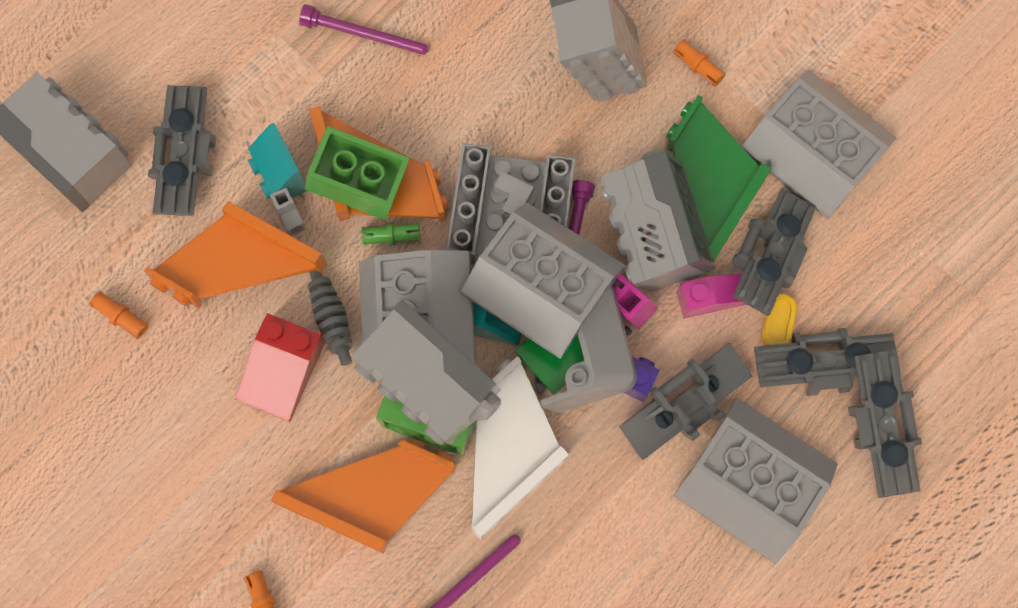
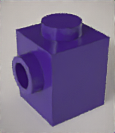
[623,357,660,402]

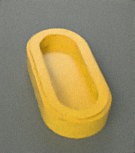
[761,294,797,346]

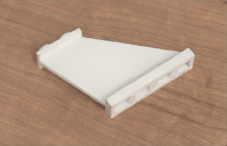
[472,357,569,540]

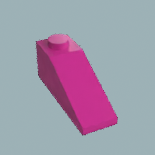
[612,273,658,330]
[676,274,747,319]

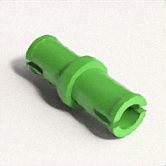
[361,222,421,245]

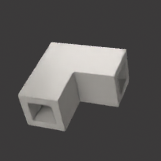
[494,171,534,218]
[270,187,306,236]

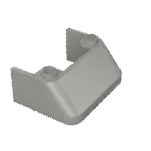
[540,286,637,413]

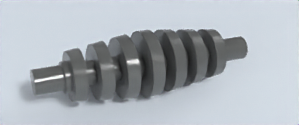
[308,270,353,366]

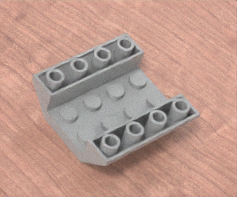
[742,70,897,219]
[446,143,576,265]
[461,202,625,359]
[359,250,476,378]
[674,398,838,564]

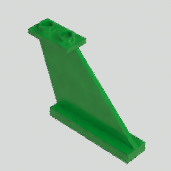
[666,95,772,262]

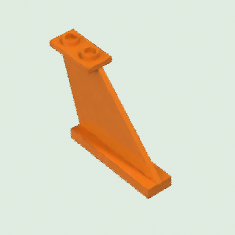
[309,106,449,222]
[144,201,328,308]
[271,438,456,554]

